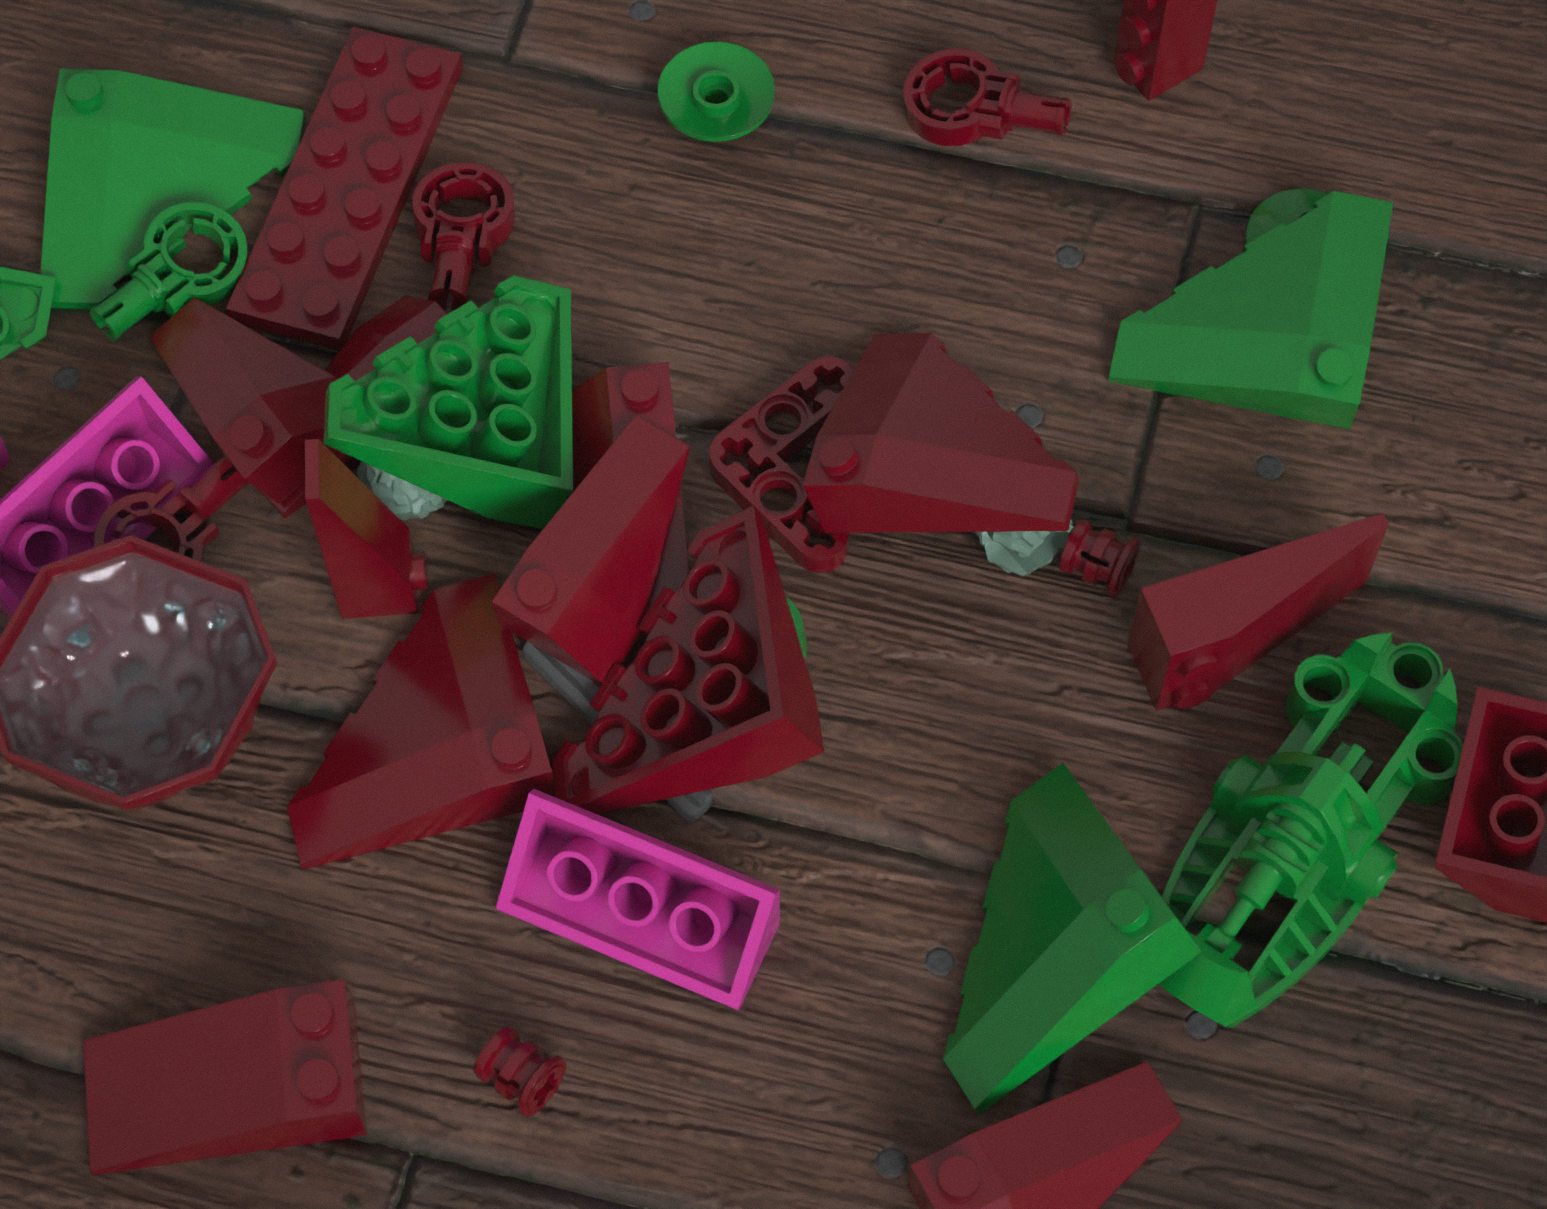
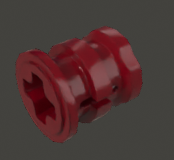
[1059,519,1141,597]
[474,1026,567,1118]

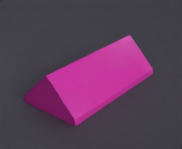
[0,376,213,618]
[495,789,780,1010]

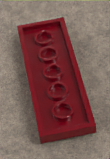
[226,27,463,351]

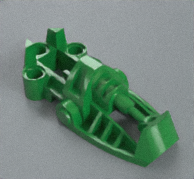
[1159,632,1464,1028]

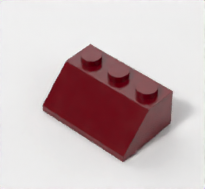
[1113,0,1217,101]
[1434,686,1547,923]

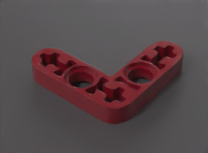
[709,356,854,573]

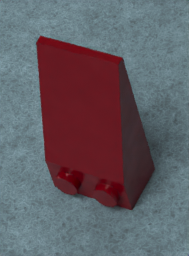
[1128,513,1389,711]
[83,979,367,1175]

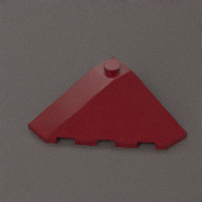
[802,332,1079,533]
[553,506,824,814]
[287,573,556,870]

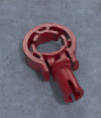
[903,48,1072,146]
[412,162,515,312]
[90,453,250,599]

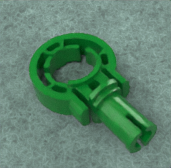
[89,202,247,341]

